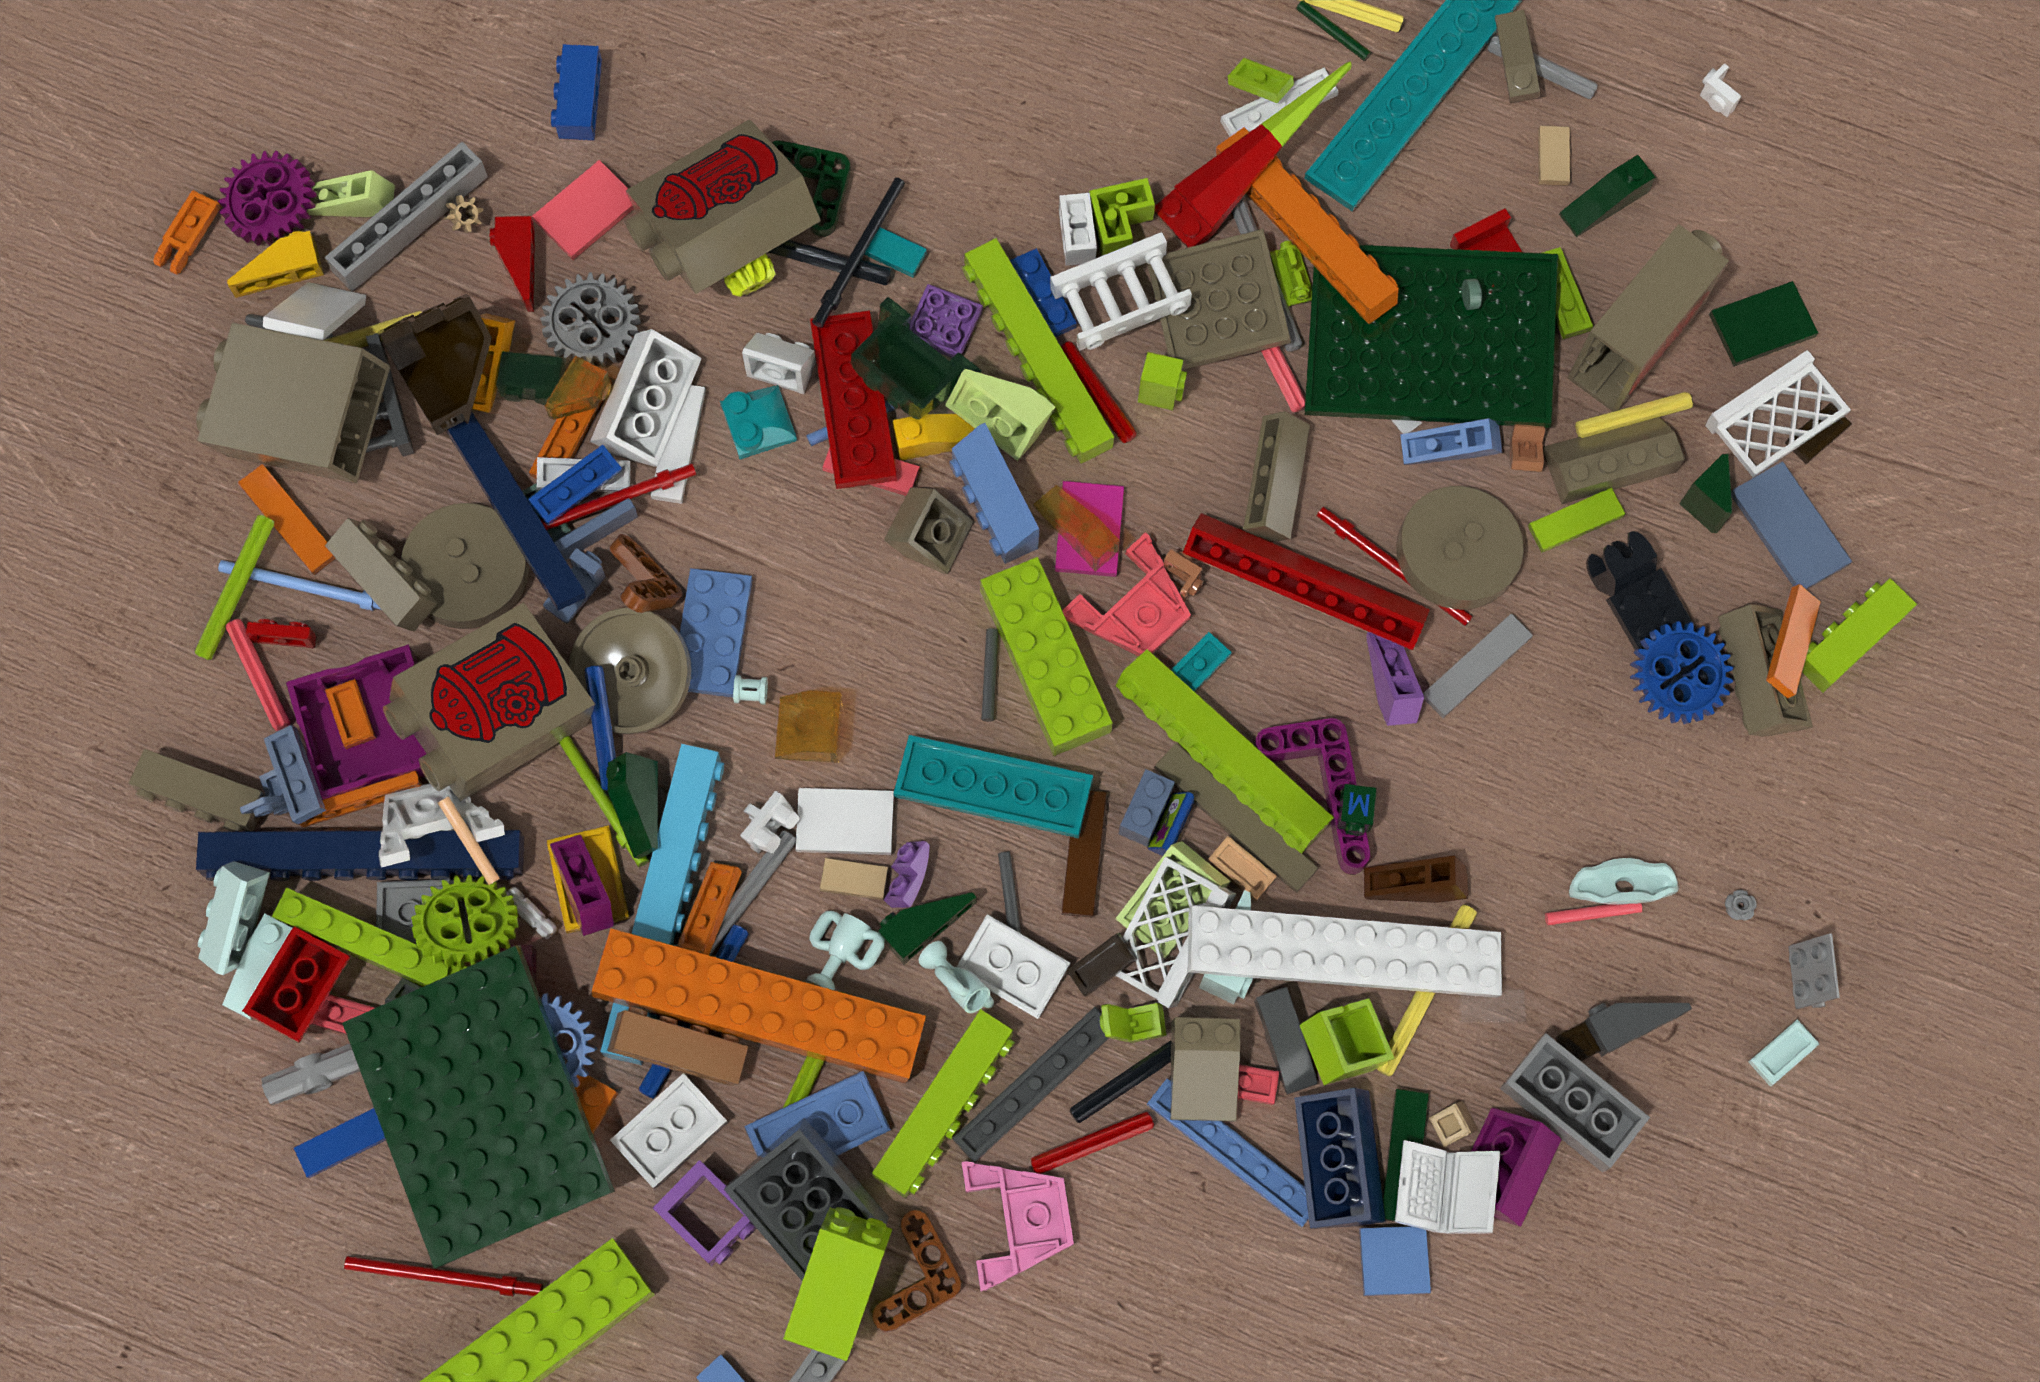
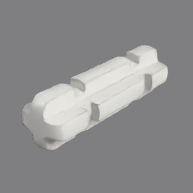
[507,887,557,939]

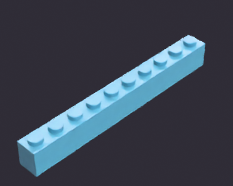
[600,744,724,1065]

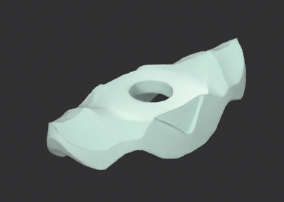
[1569,858,1679,905]

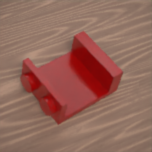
[1450,208,1522,293]

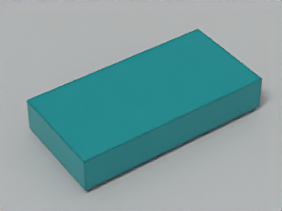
[865,227,927,278]

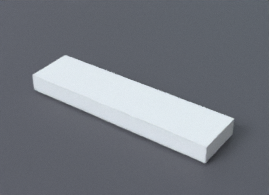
[1220,68,1338,137]
[651,382,706,504]

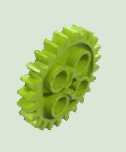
[411,875,519,970]

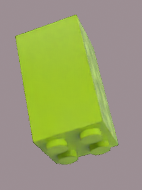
[783,1207,893,1361]

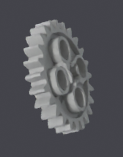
[540,272,641,369]

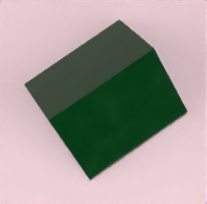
[1679,454,1732,533]

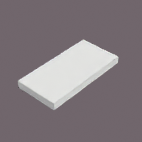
[263,282,366,340]

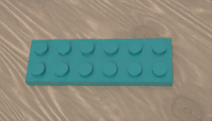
[893,735,1093,838]

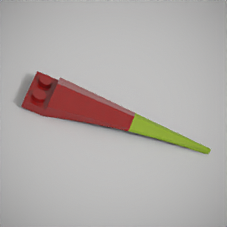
[1154,62,1352,248]

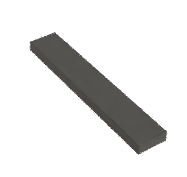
[952,1007,1109,1163]

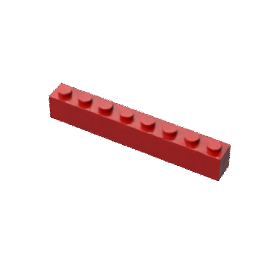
[1183,513,1430,650]

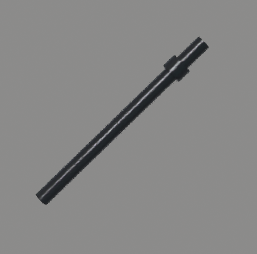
[812,177,905,328]

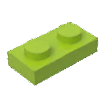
[1227,58,1294,103]

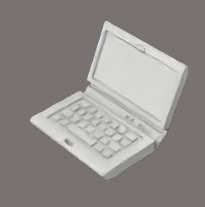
[1395,1140,1500,1234]

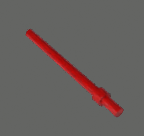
[540,463,697,530]
[1316,506,1473,626]
[344,1256,543,1297]

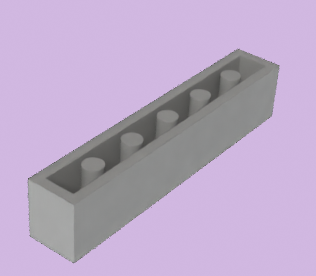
[325,142,488,292]

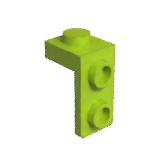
[1100,1003,1167,1043]

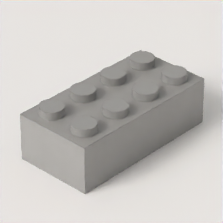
[1500,1033,1650,1173]

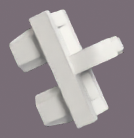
[740,791,799,854]

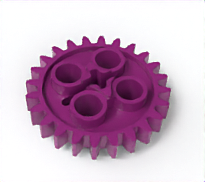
[218,150,317,246]

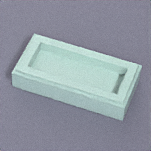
[1748,1019,1819,1086]

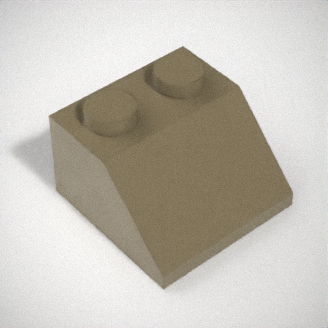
[884,487,974,574]

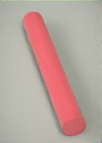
[1545,903,1642,926]

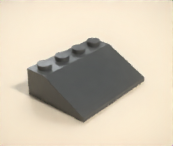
[724,1118,889,1281]

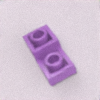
[884,841,930,908]

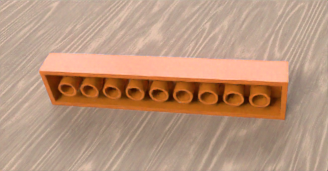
[592,928,926,1084]

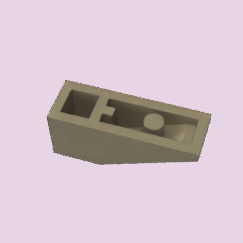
[1495,10,1540,103]

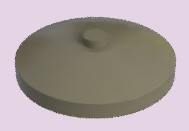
[568,608,692,734]

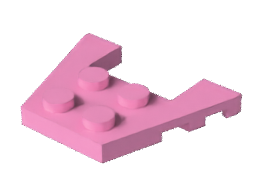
[962,1161,1074,1292]

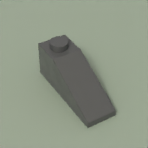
[1583,1003,1692,1057]

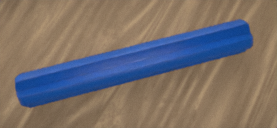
[584,666,616,790]

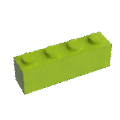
[1802,578,1917,693]

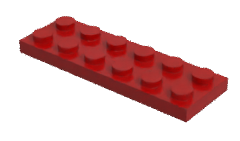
[810,310,897,489]

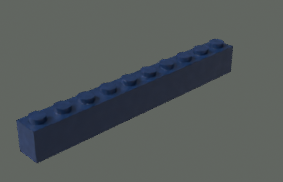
[196,830,525,881]

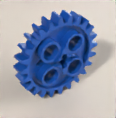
[1630,621,1734,724]

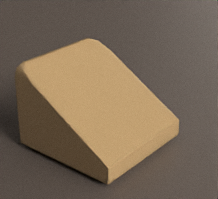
[1429,1101,1478,1147]

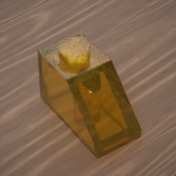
[544,356,611,420]

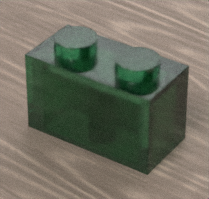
[496,351,567,405]

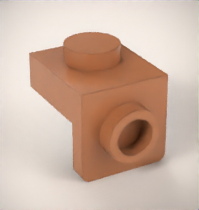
[1510,424,1545,472]
[1164,549,1203,602]

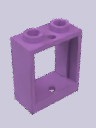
[653,1160,756,1267]

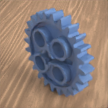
[541,993,597,1087]

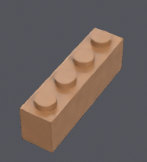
[607,1007,748,1086]

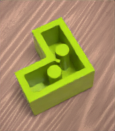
[1089,178,1155,256]

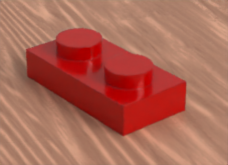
[245,619,317,648]

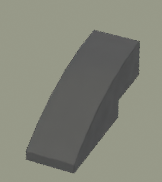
[1254,987,1317,1095]

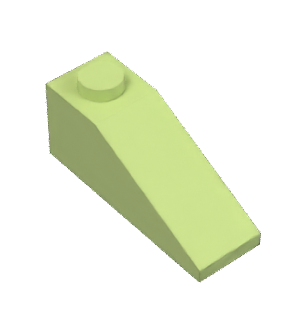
[306,170,395,217]

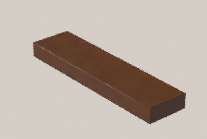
[1061,791,1106,918]

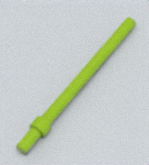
[559,736,649,867]

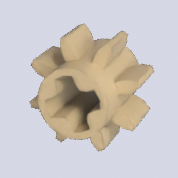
[444,195,483,233]

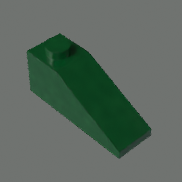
[1559,155,1656,237]
[606,752,658,859]
[878,892,977,965]

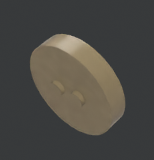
[1396,486,1524,610]
[401,503,529,629]

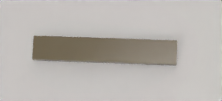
[1154,743,1318,893]

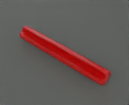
[1061,341,1137,443]
[1031,1112,1154,1174]

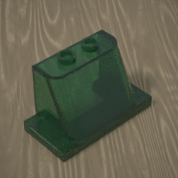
[851,297,982,419]

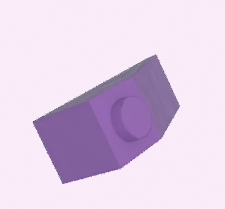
[1366,632,1424,726]

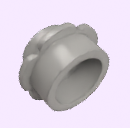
[1725,890,1757,921]

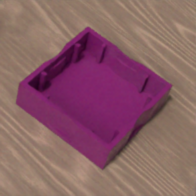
[286,644,427,800]

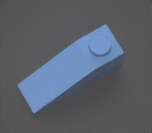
[1400,418,1503,465]

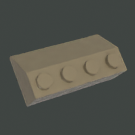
[1543,417,1685,504]
[1718,604,1813,737]

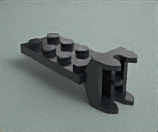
[1586,531,1708,702]

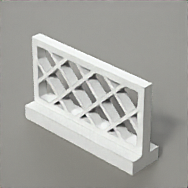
[1705,350,1851,477]
[1116,857,1236,1008]

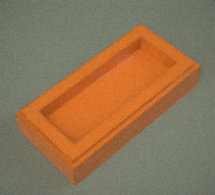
[325,679,376,749]

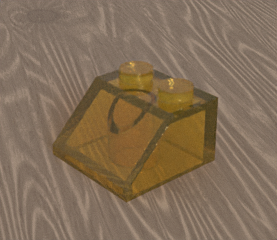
[775,690,843,763]

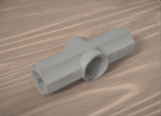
[261,1044,360,1106]

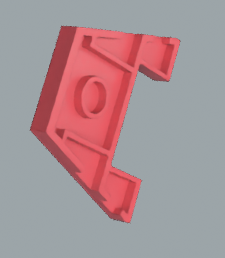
[1062,532,1191,656]

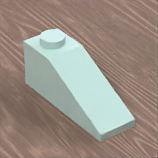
[222,914,292,1020]

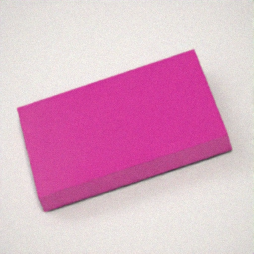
[1055,481,1124,577]

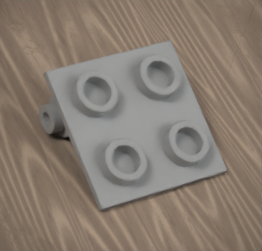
[1788,933,1840,1009]

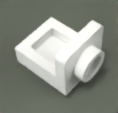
[1700,63,1741,117]

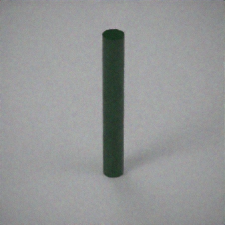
[1296,0,1372,61]

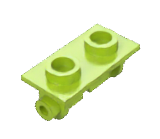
[1269,241,1312,306]

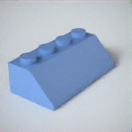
[949,423,1039,564]

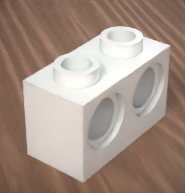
[1059,193,1097,266]

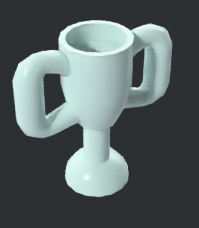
[806,911,885,990]
[919,941,994,1013]

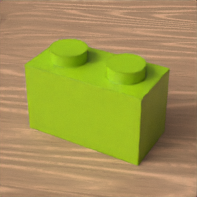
[1138,352,1187,411]

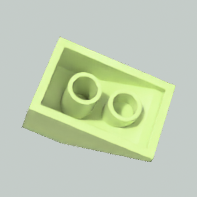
[945,369,1055,461]
[1116,841,1231,959]

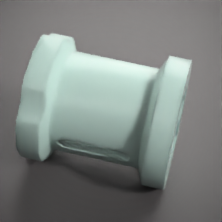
[733,675,768,705]

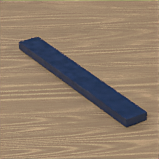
[446,412,586,611]

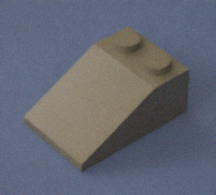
[1170,1017,1240,1122]

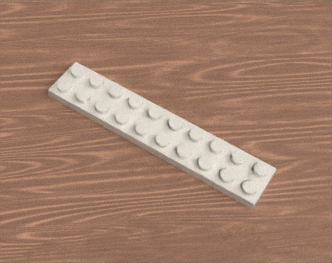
[1187,906,1502,998]

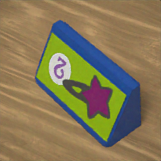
[1148,792,1194,856]

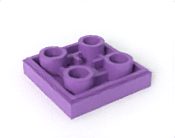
[904,284,983,361]

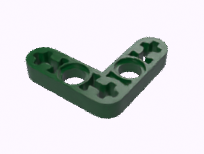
[772,140,851,237]

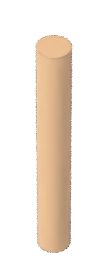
[438,796,500,885]

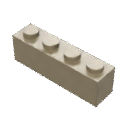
[1243,411,1310,542]
[325,518,438,631]
[128,749,266,832]

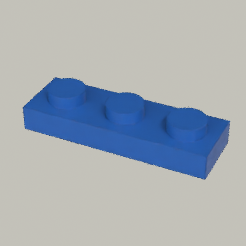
[1010,248,1077,337]
[528,445,622,526]

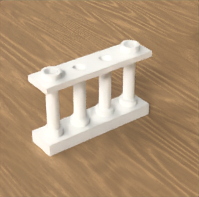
[1050,232,1192,351]

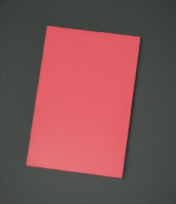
[532,160,634,260]

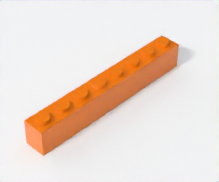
[1216,127,1399,324]

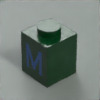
[1337,784,1377,836]

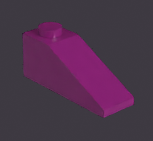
[550,834,614,936]

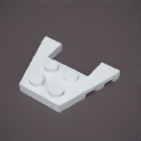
[379,784,505,868]

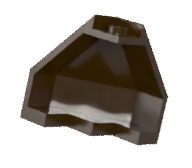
[377,294,492,435]

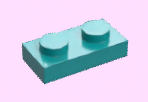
[1171,632,1232,692]

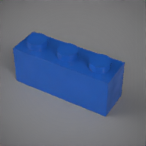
[551,44,602,140]

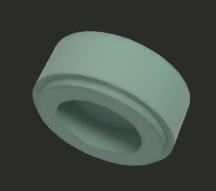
[1462,278,1482,310]

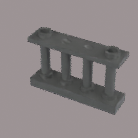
[364,333,414,457]

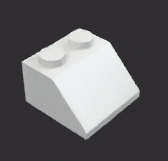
[742,333,816,394]

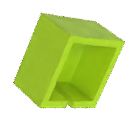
[1299,998,1395,1085]

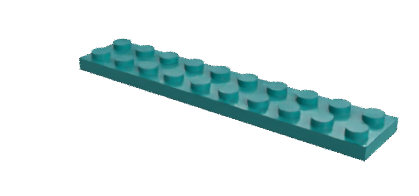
[1304,0,1522,212]

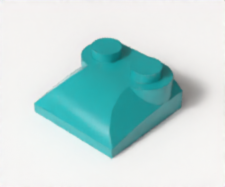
[720,385,798,460]

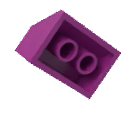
[1471,1107,1561,1227]

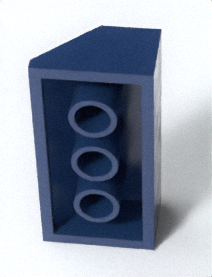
[1294,1088,1386,1229]

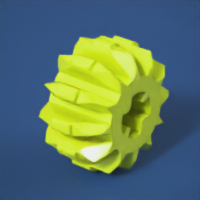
[724,253,776,297]

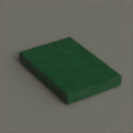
[1709,281,1818,367]

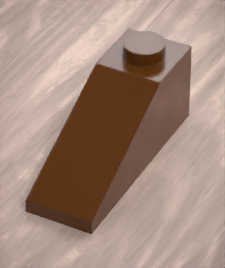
[1364,855,1468,903]

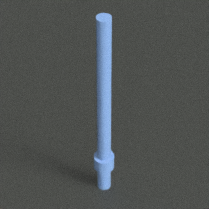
[218,560,382,611]

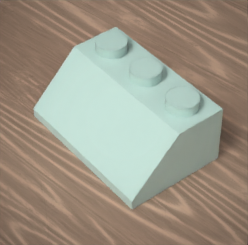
[198,861,270,975]

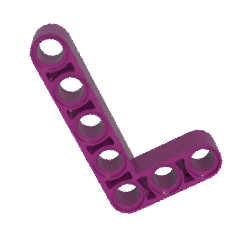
[1254,718,1370,875]

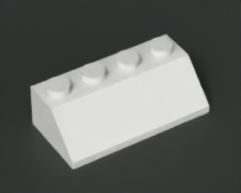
[590,329,702,467]

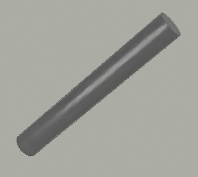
[981,628,998,722]
[998,852,1021,933]

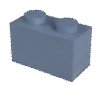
[1119,769,1175,847]

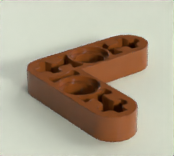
[609,534,683,613]
[872,1210,961,1332]

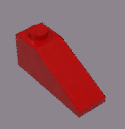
[489,216,536,312]

